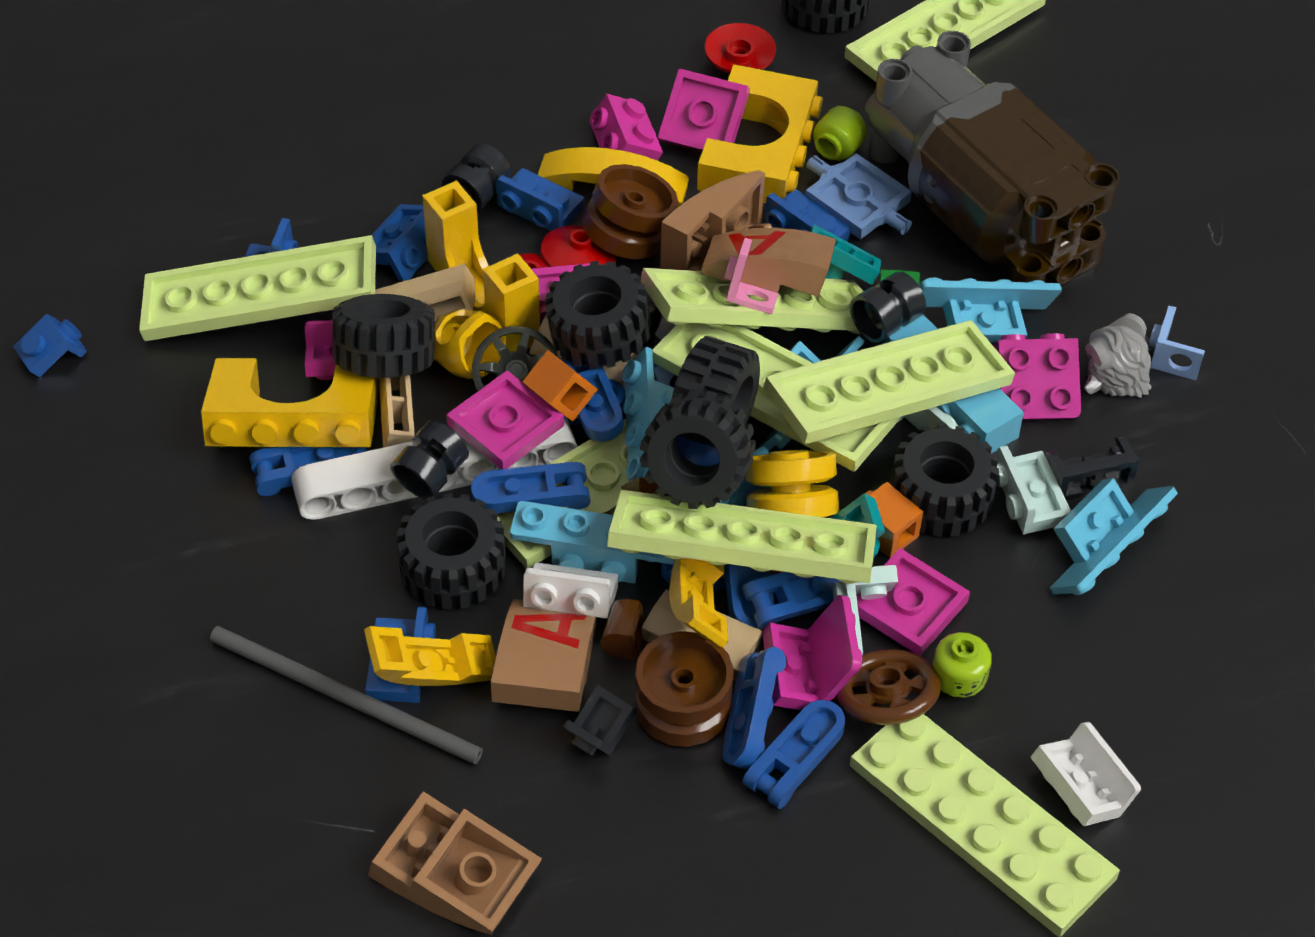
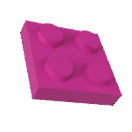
[658,69,750,152]
[446,370,564,469]
[856,548,970,656]

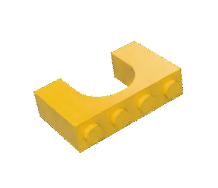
[697,64,823,204]
[422,180,540,352]
[201,358,380,447]

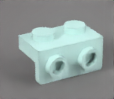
[996,445,1071,534]

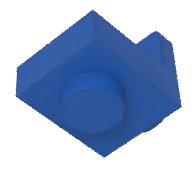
[13,314,87,377]

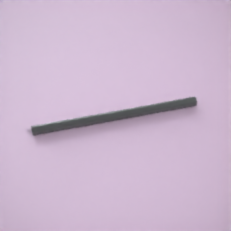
[210,626,483,765]

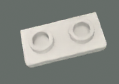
[523,563,618,619]
[1030,722,1141,826]

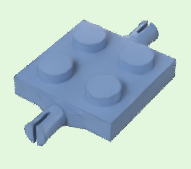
[805,153,912,240]

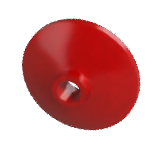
[705,23,776,73]
[541,225,617,267]

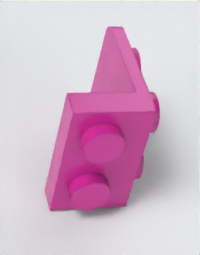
[993,333,1081,420]
[762,595,862,710]

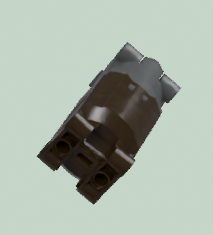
[865,31,1120,285]

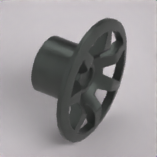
[472,326,559,391]

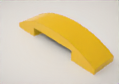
[538,147,689,208]
[669,558,728,648]
[364,626,496,686]

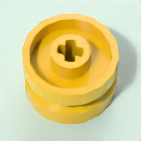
[744,450,839,517]

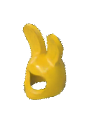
[434,309,507,379]

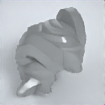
[1084,313,1151,398]

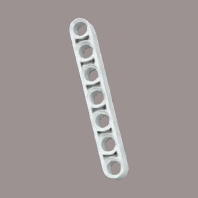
[291,412,577,520]

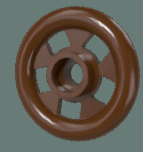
[836,649,941,725]

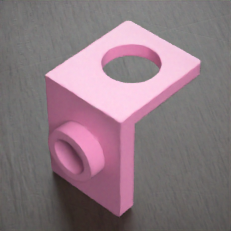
[724,238,778,314]

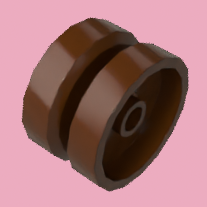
[582,164,678,259]
[635,631,734,747]

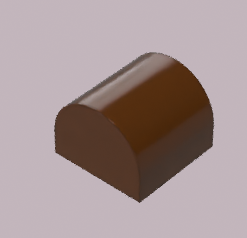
[600,599,645,661]

